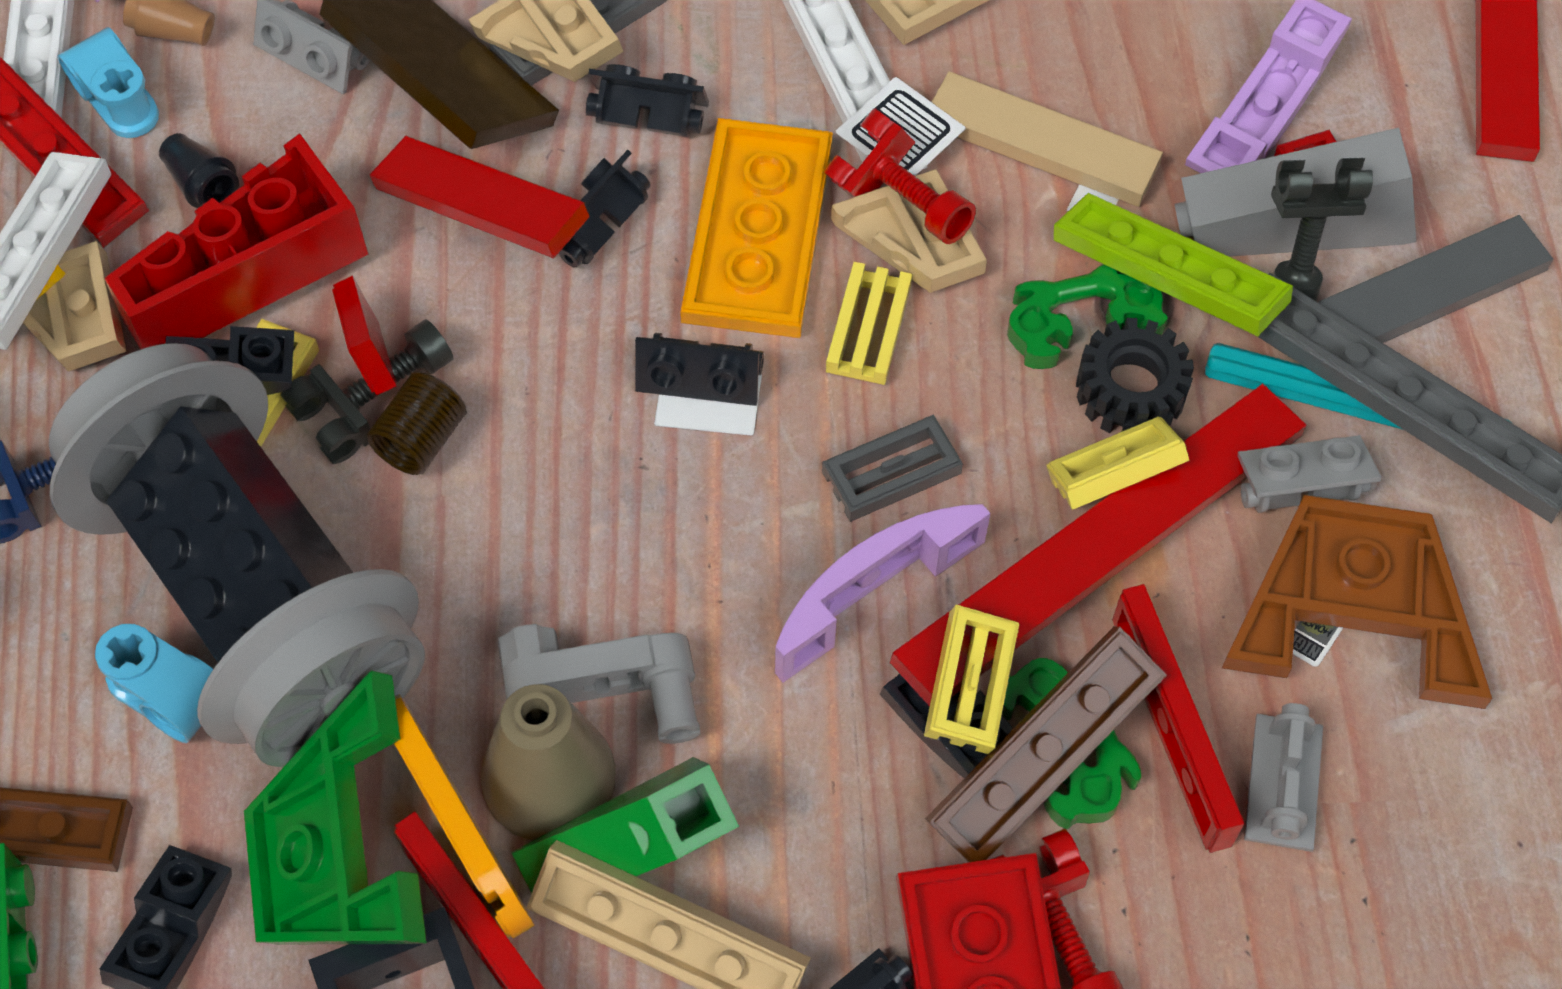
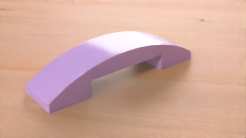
[1185,0,1352,173]
[775,504,990,683]

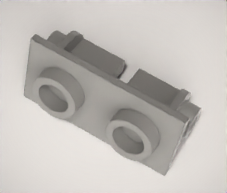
[253,0,370,94]
[1238,435,1382,513]
[1244,703,1323,852]

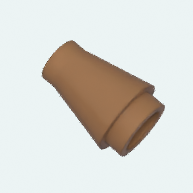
[123,0,215,46]

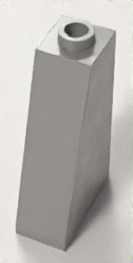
[1174,128,1416,257]

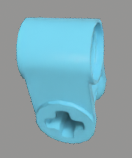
[57,27,159,138]
[95,624,213,743]

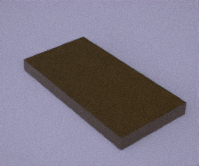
[319,0,559,149]

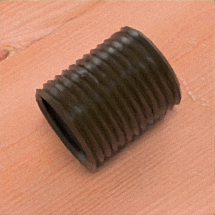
[367,372,467,475]

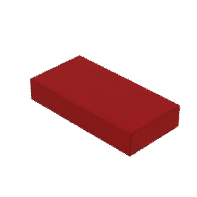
[332,275,397,395]

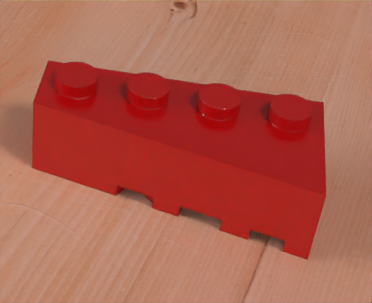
[104,133,369,349]

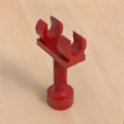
[823,108,976,244]
[992,829,1124,989]

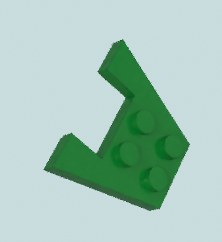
[244,670,427,945]

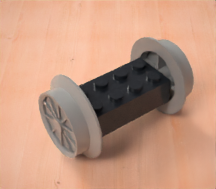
[49,343,425,767]

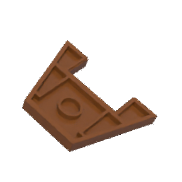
[1222,495,1493,709]

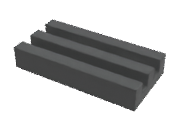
[822,414,963,522]

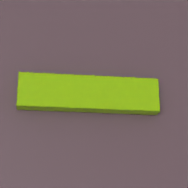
[1053,193,1293,337]

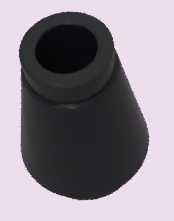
[159,133,239,208]

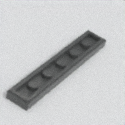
[1258,273,1562,524]

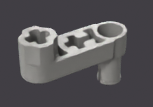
[498,624,700,744]

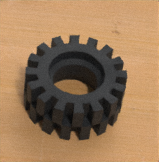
[1076,318,1194,433]

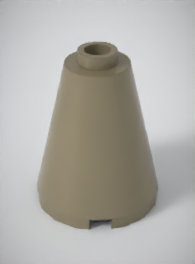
[481,684,616,841]

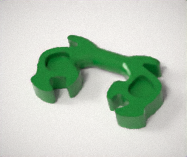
[1007,264,1168,369]
[1002,658,1142,829]

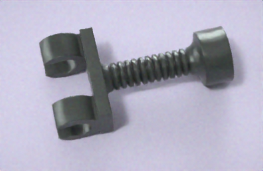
[1271,158,1373,302]
[281,319,454,464]

